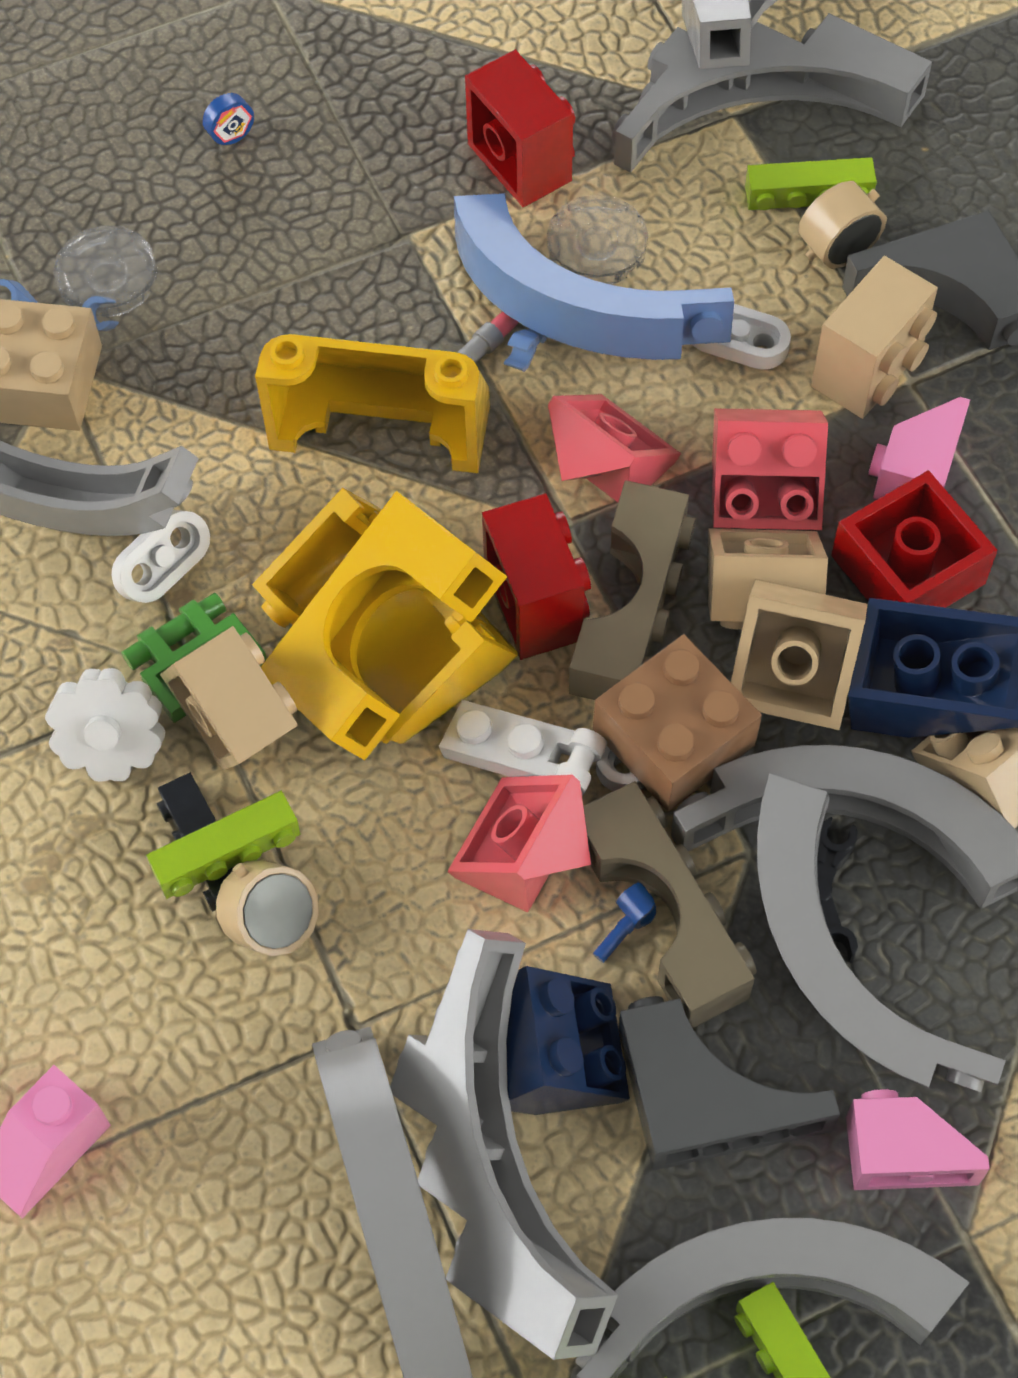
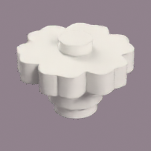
[45,668,165,782]

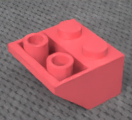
[712,408,828,530]

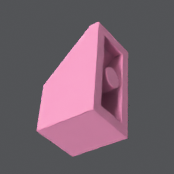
[868,397,970,499]
[0,1065,111,1219]
[846,1089,990,1190]

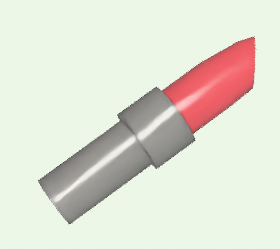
[457,311,519,363]

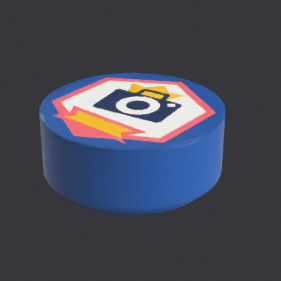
[203,93,254,145]

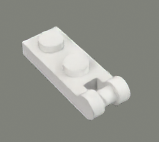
[439,700,607,795]

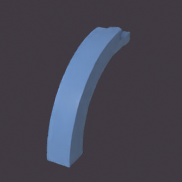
[454,193,734,360]

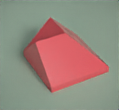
[548,394,681,502]
[447,775,591,913]

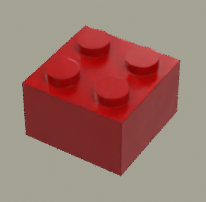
[465,49,575,208]
[831,470,998,608]
[482,493,591,660]

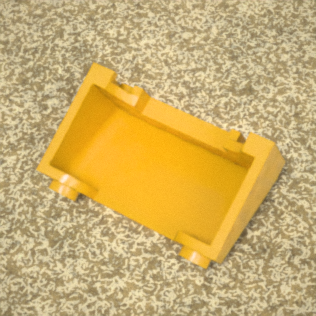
[255,334,490,473]
[252,487,518,744]

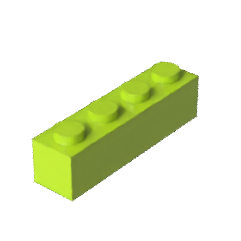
[745,157,877,210]
[146,790,301,899]
[734,1281,831,1378]

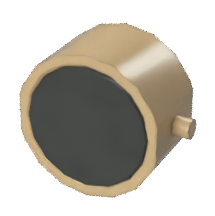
[798,181,887,269]
[216,859,319,956]

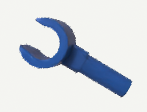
[593,882,656,963]

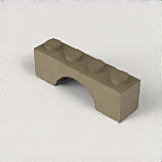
[569,480,696,700]
[583,781,757,1028]

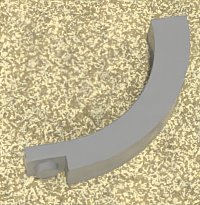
[0,441,199,536]
[671,745,1018,910]
[757,773,1006,1093]
[312,1027,473,1378]
[575,1218,970,1378]

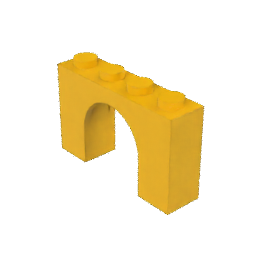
[261,491,507,761]

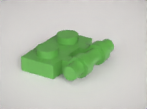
[121,593,267,723]

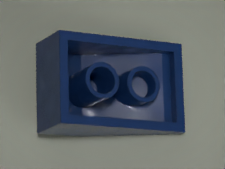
[848,598,1018,738]

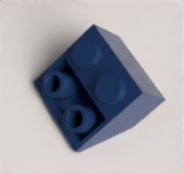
[506,966,630,1115]

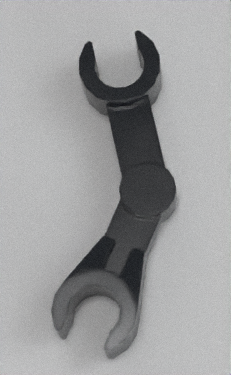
[817,817,858,963]

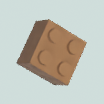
[593,634,762,812]

